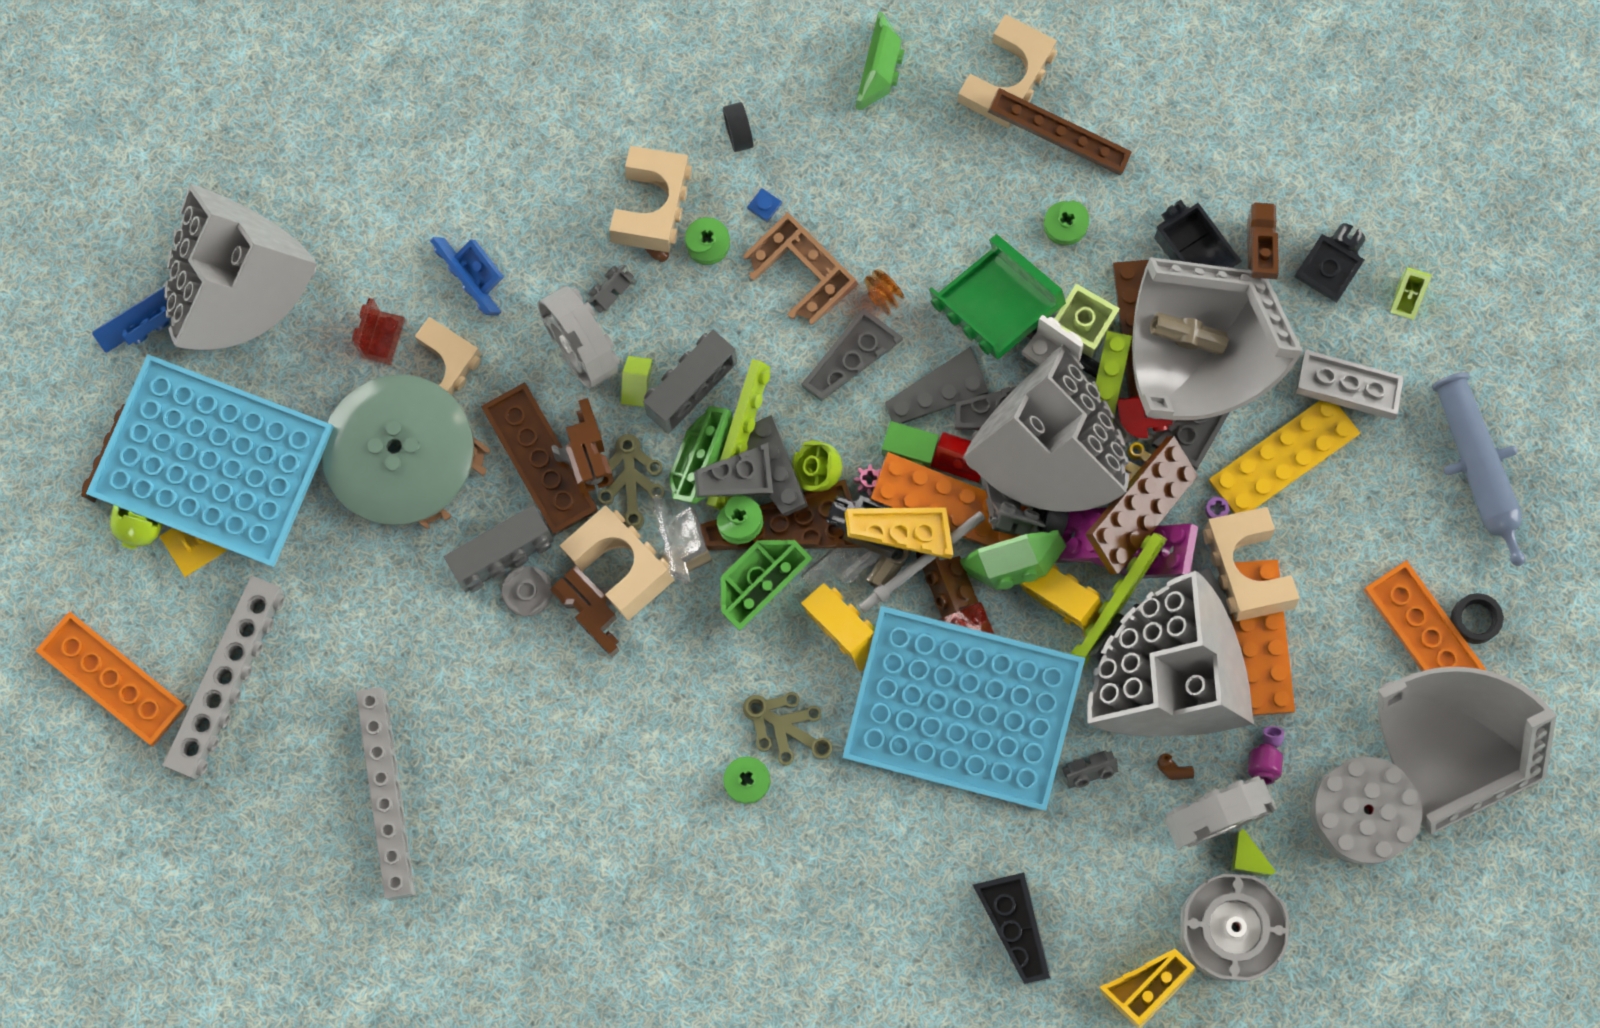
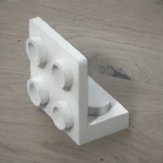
[1022,315,1084,366]

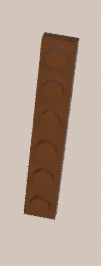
[988,88,1132,175]

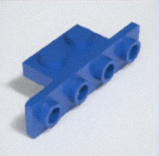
[430,237,504,316]
[92,286,171,353]

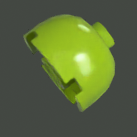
[792,440,843,492]
[110,505,163,549]

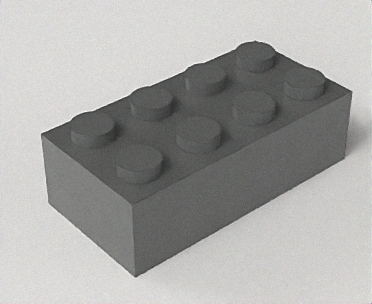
[643,330,737,434]
[443,504,554,593]

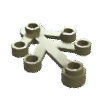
[598,434,665,531]
[743,692,832,766]

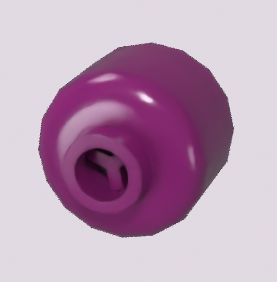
[1248,744,1283,785]

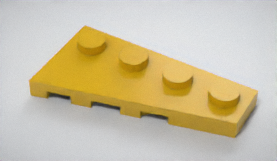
[845,508,954,559]

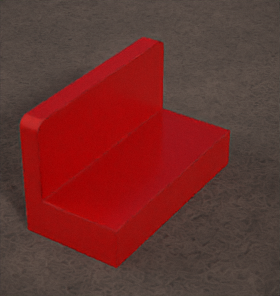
[931,432,981,483]

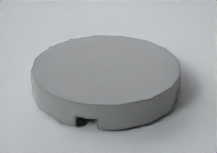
[502,566,552,617]

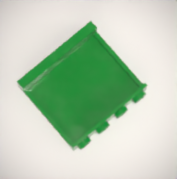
[929,234,1066,360]

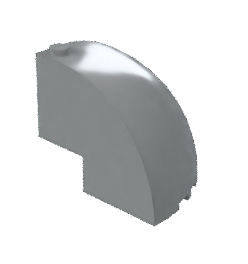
[165,184,317,350]
[963,344,1129,512]
[1087,571,1254,736]

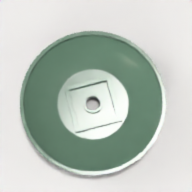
[322,375,474,525]

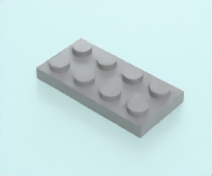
[1296,350,1404,420]

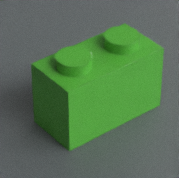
[881,421,939,468]

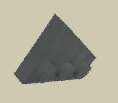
[955,386,1016,430]
[694,443,773,497]

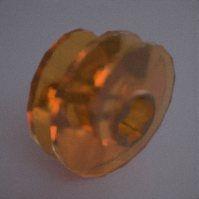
[864,269,905,316]

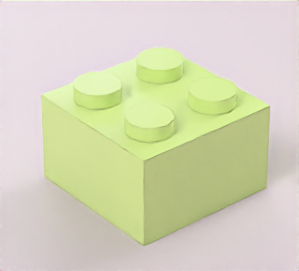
[1054,284,1120,358]

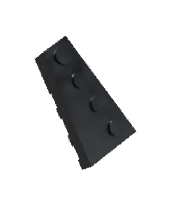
[973,872,1052,985]

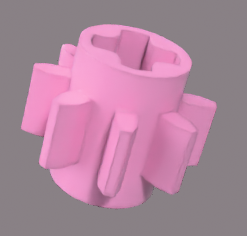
[854,464,881,498]

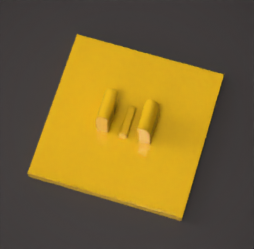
[159,528,228,577]

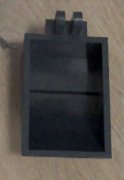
[1154,200,1242,268]

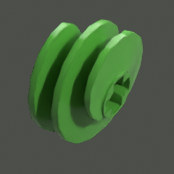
[1043,200,1089,246]
[685,217,730,265]
[717,496,763,544]
[723,756,771,804]

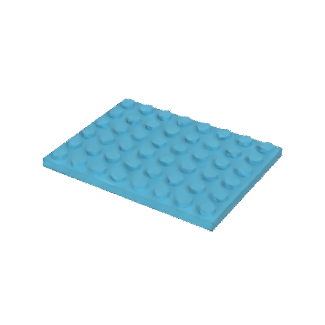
[86,354,334,568]
[842,605,1085,811]

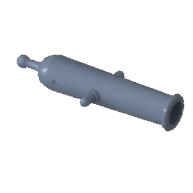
[1432,372,1526,566]

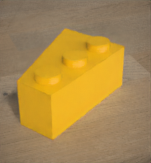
[1020,564,1102,637]
[801,583,875,672]
[1100,949,1195,1028]

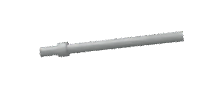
[858,511,986,613]

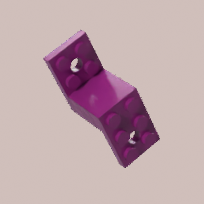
[1055,508,1198,579]

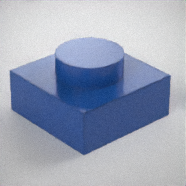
[747,188,782,223]

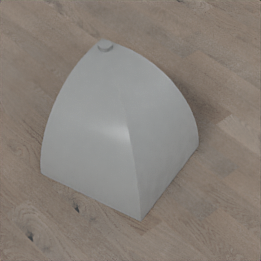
[1132,257,1302,420]
[1378,667,1557,835]

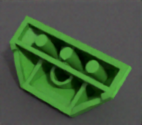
[856,12,905,110]
[669,406,733,504]
[960,530,1066,590]
[720,540,813,631]

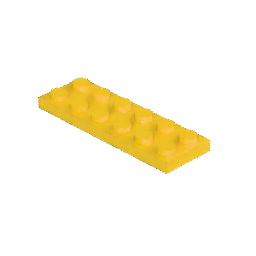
[1208,400,1360,514]

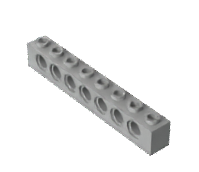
[162,575,285,780]
[356,687,416,901]

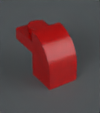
[1117,396,1173,438]

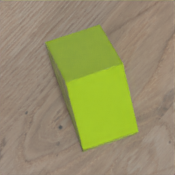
[1390,267,1432,320]
[621,356,653,407]
[1231,828,1276,877]

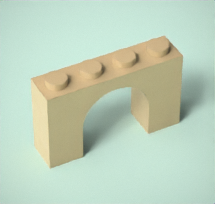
[957,14,1058,129]
[609,146,692,253]
[415,317,481,395]
[559,505,674,621]
[1203,507,1300,622]

